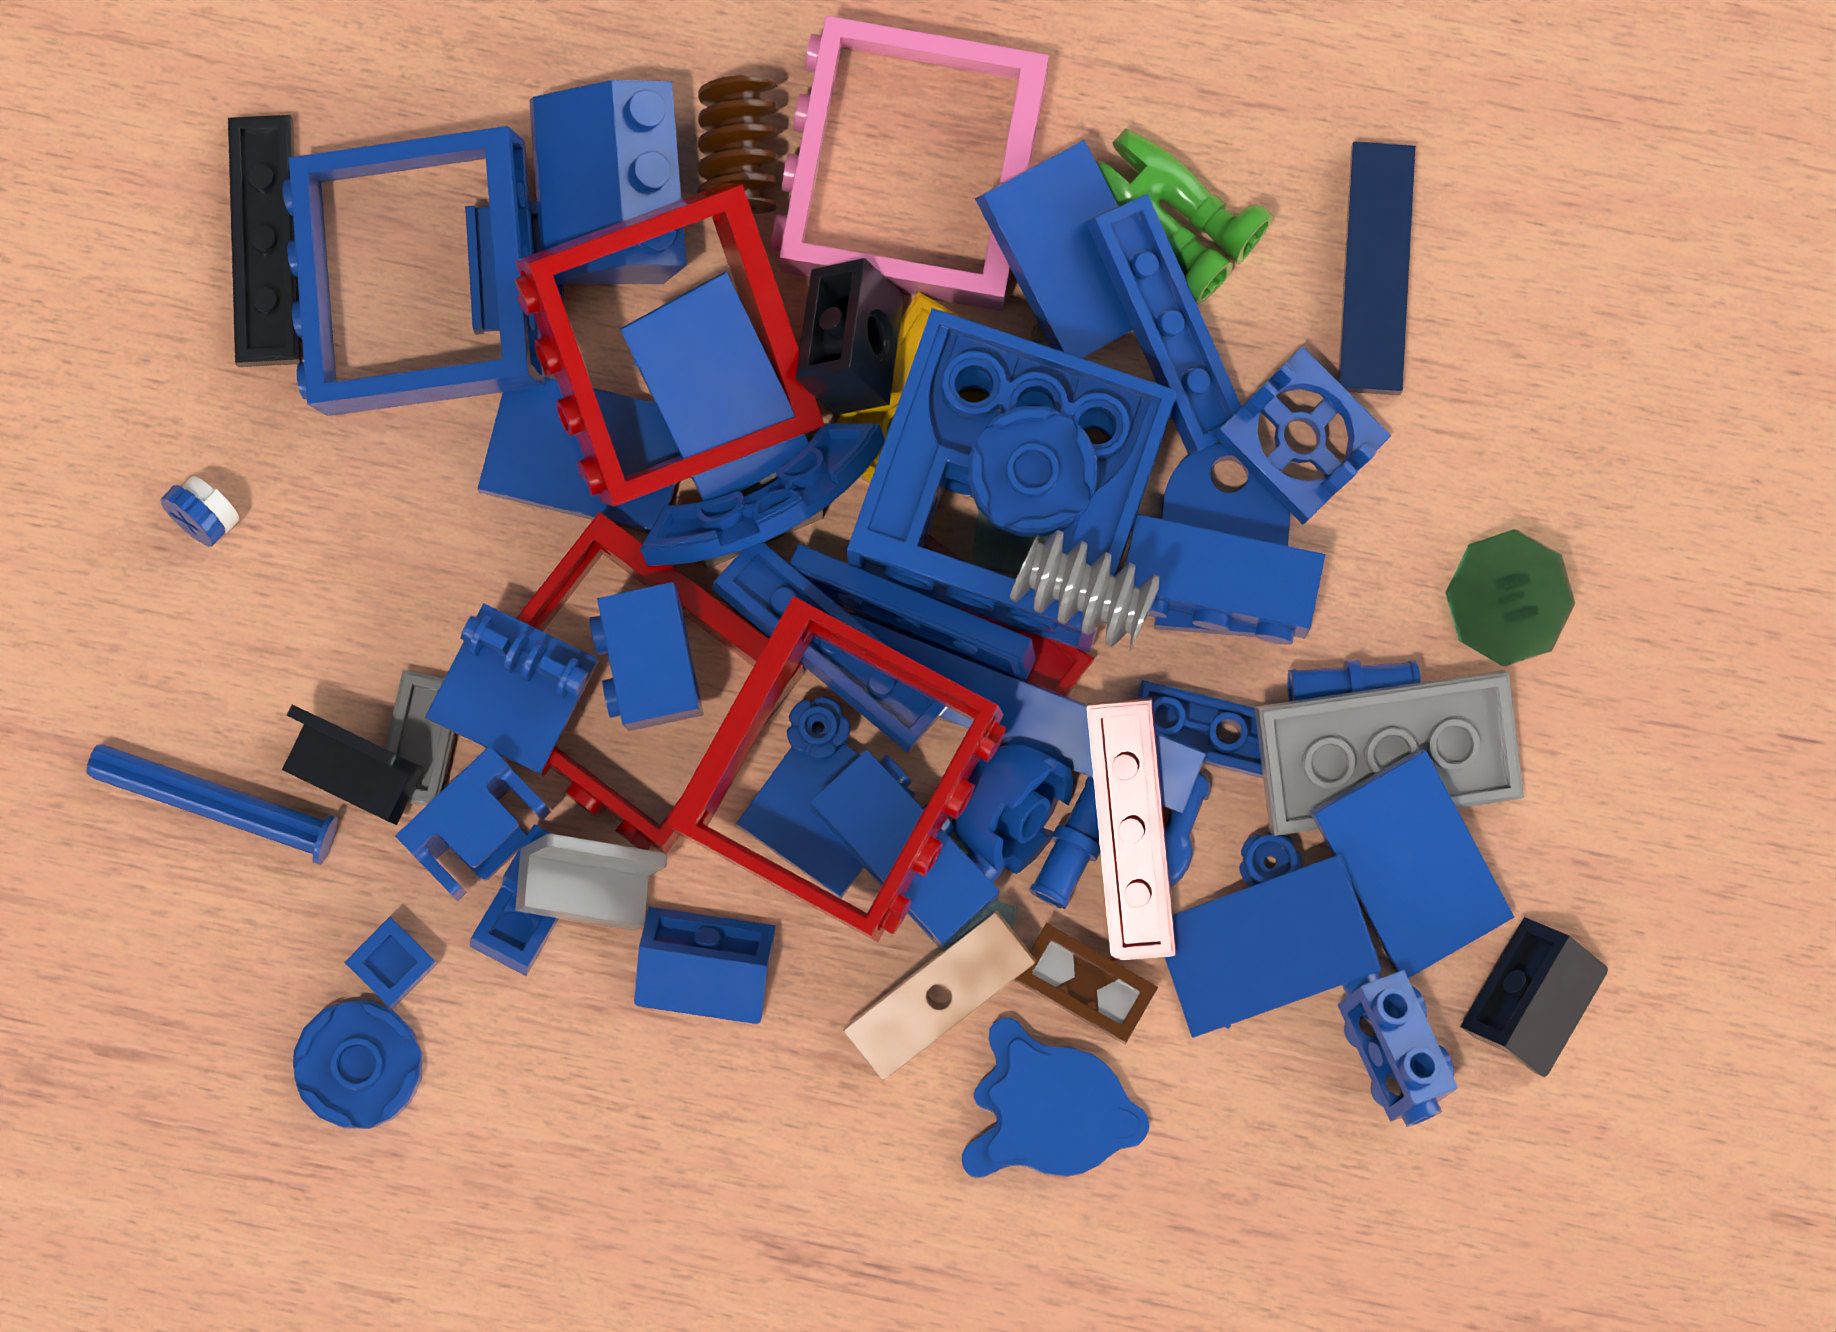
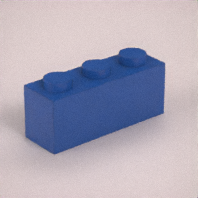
[1125,514,1326,645]
[810,750,1000,951]

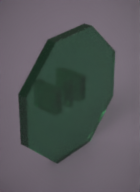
[1445,529,1576,666]

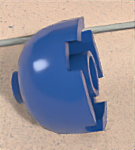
[952,744,1074,875]

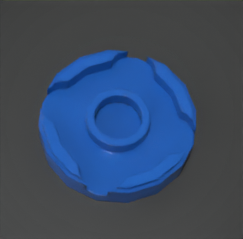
[968,406,1097,537]
[293,1001,422,1129]

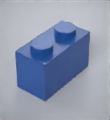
[589,582,704,731]

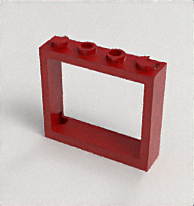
[514,183,825,507]
[516,512,804,853]
[666,596,1006,943]

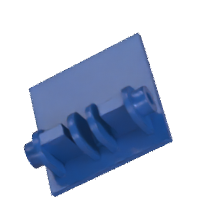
[425,603,599,775]

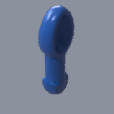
[1165,773,1210,887]

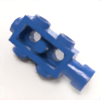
[1337,943,1458,1127]

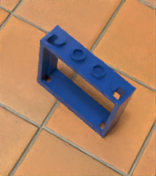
[283,126,545,416]

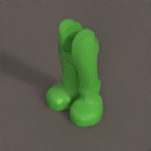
[1096,128,1274,304]

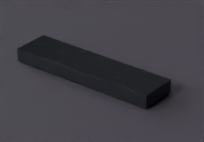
[228,115,301,367]

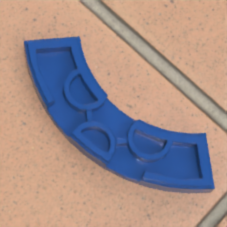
[640,423,885,566]

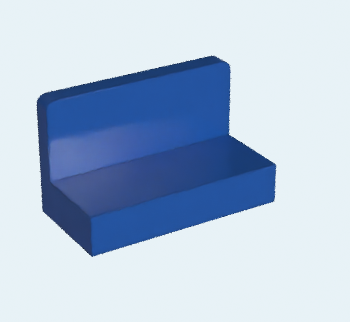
[634,906,776,1024]

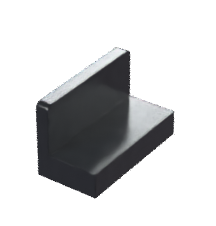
[282,704,425,825]
[1460,917,1608,1077]

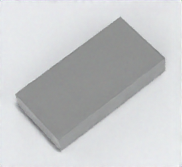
[385,670,456,807]

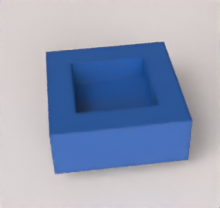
[344,917,438,1010]

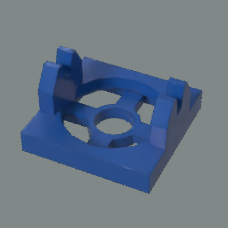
[1213,346,1391,525]

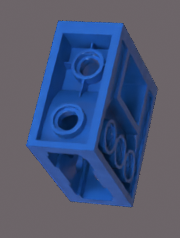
[847,308,1177,653]

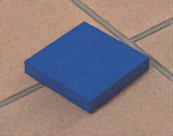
[736,723,915,899]

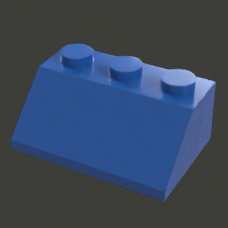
[529,80,687,284]

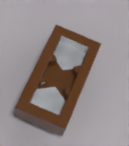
[1014,923,1158,1045]

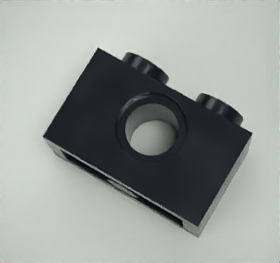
[795,258,904,415]

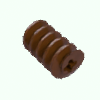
[697,75,778,214]

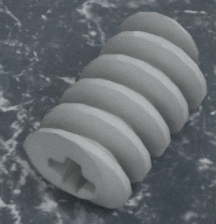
[1009,529,1159,651]

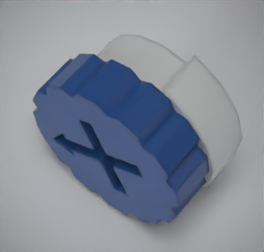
[160,476,239,547]

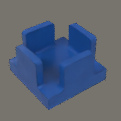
[395,746,551,901]

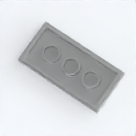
[1254,670,1524,836]

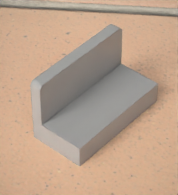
[515,834,667,931]

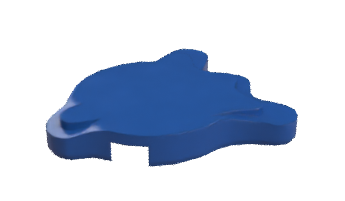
[961,1018,1149,1178]

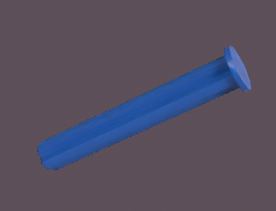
[86,744,338,865]

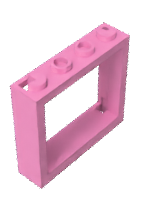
[770,16,1049,311]

